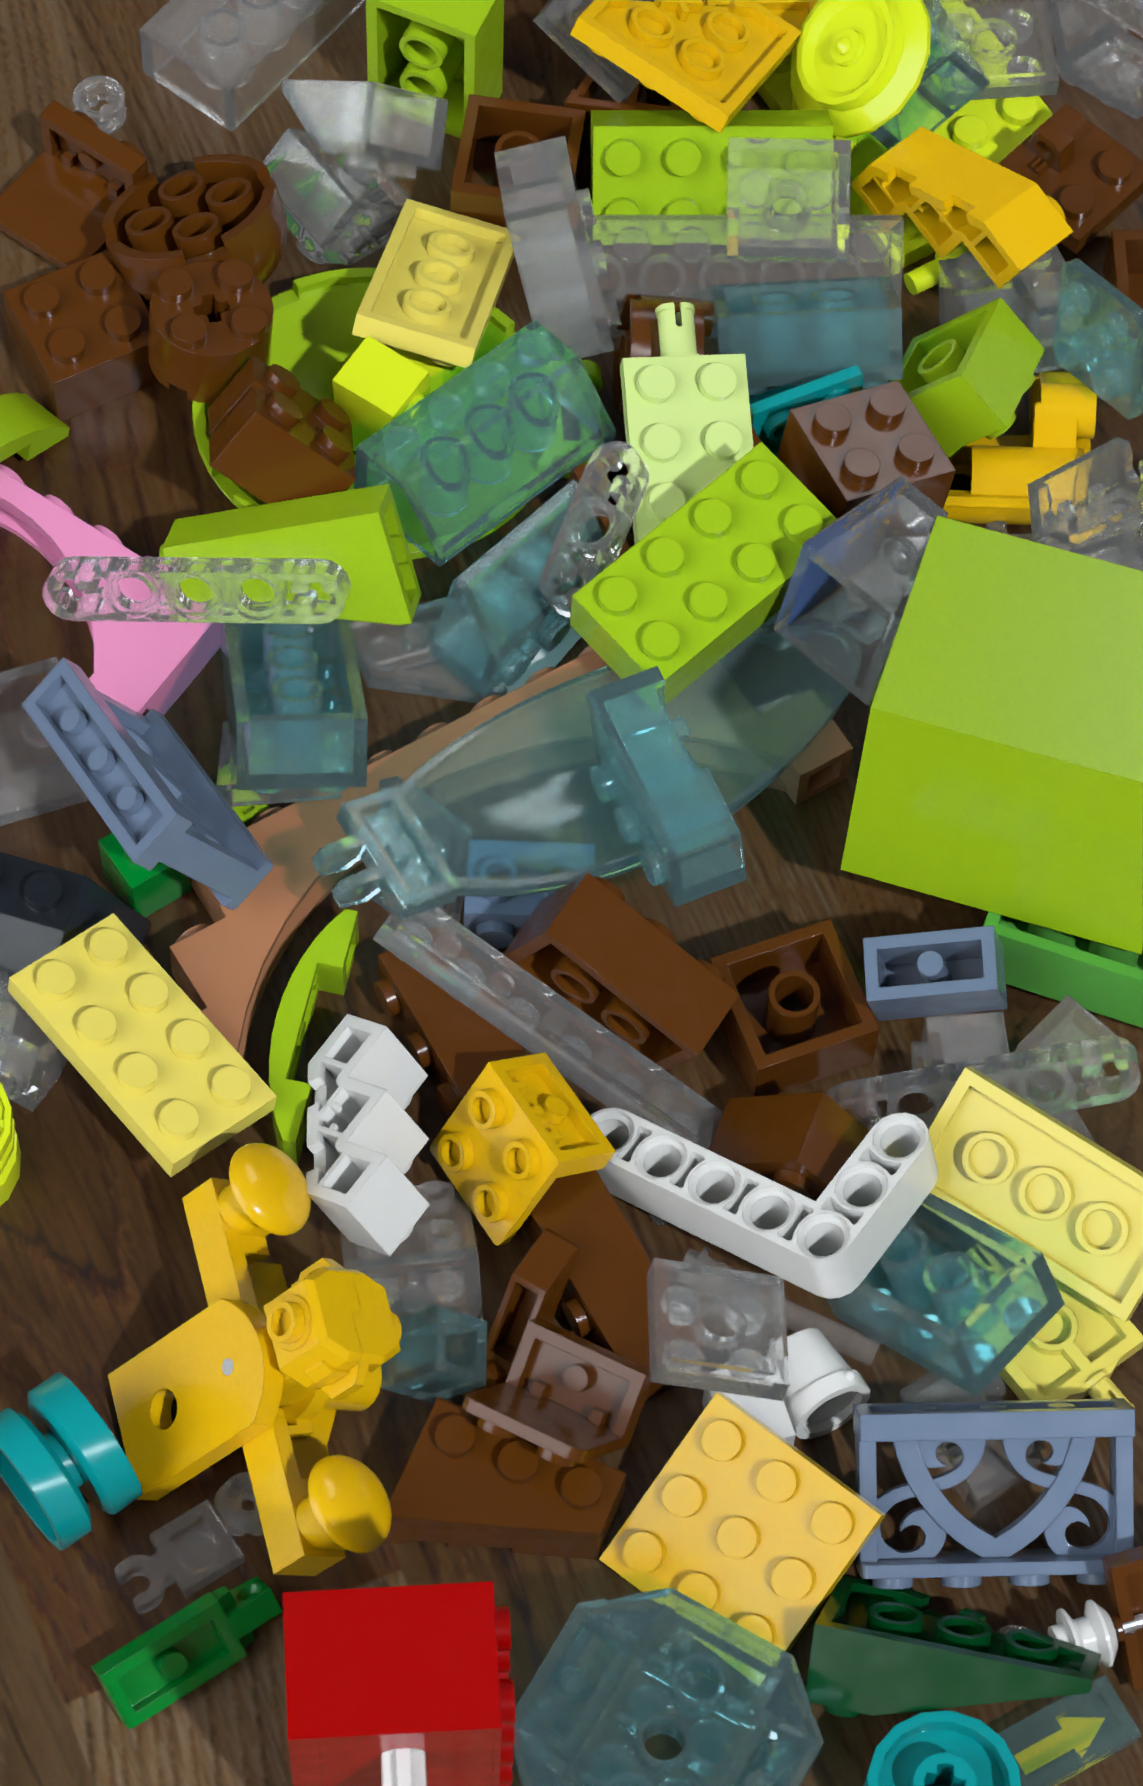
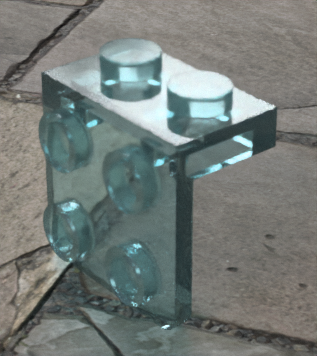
[1053,258,1143,420]

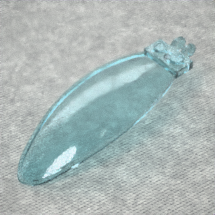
[311,621,860,920]

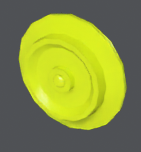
[791,0,931,138]

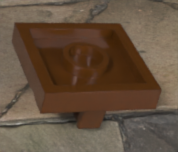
[998,103,1143,254]

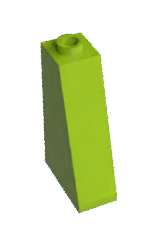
[159,484,422,625]

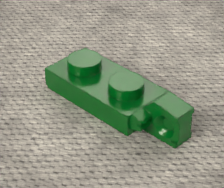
[91,1576,282,1730]

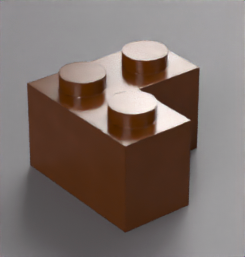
[709,1092,869,1206]

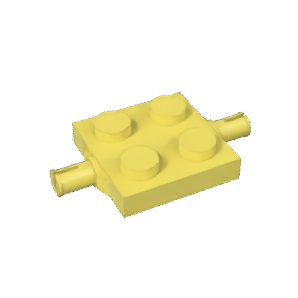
[955,1236,1143,1408]

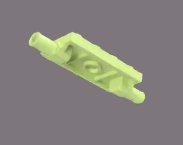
[620,302,754,664]

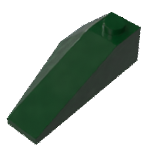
[805,1575,1102,1717]

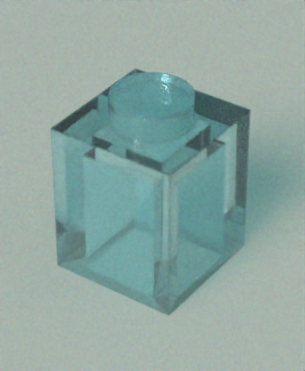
[381,1306,487,1403]

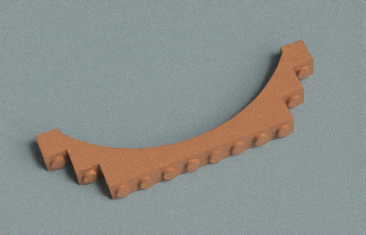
[169,646,853,1059]

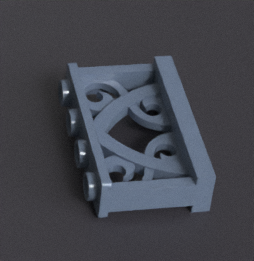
[21,657,273,910]
[853,1398,1135,1589]

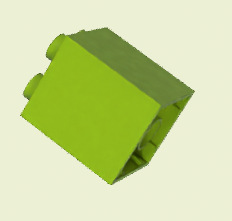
[840,515,1143,955]

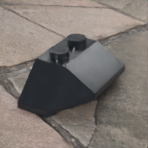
[0,852,151,1001]

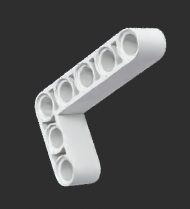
[590,1107,938,1299]

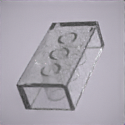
[139,0,366,132]

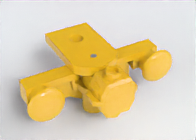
[108,1143,402,1576]

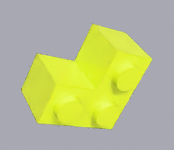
[332,336,470,477]

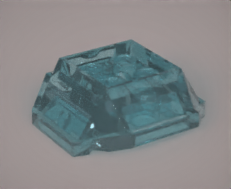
[513,1588,824,1786]

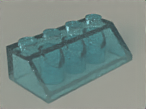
[354,319,616,567]

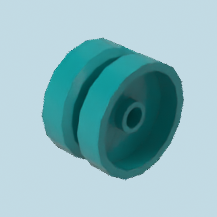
[0,1372,143,1550]
[864,1710,1021,1786]

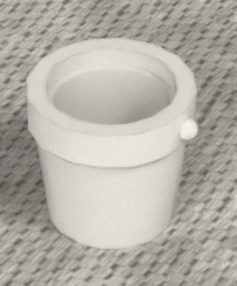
[764,1328,870,1439]

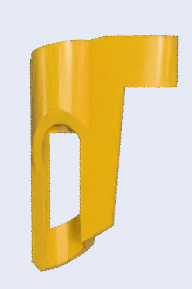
[941,371,1097,526]

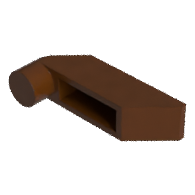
[461,1228,581,1397]

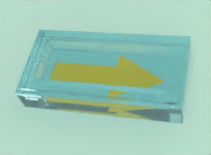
[998,1675,1141,1786]

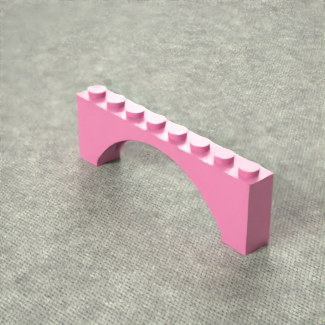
[0,464,227,716]

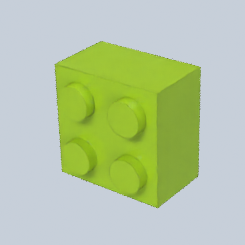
[890,297,1045,458]

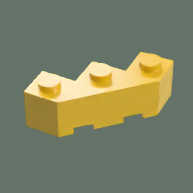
[850,126,1073,289]

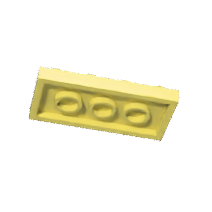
[352,199,521,369]
[8,913,277,1177]
[926,1066,1143,1322]

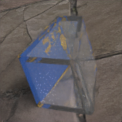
[774,476,948,706]

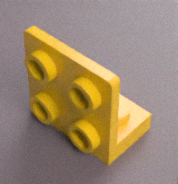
[430,1052,616,1246]

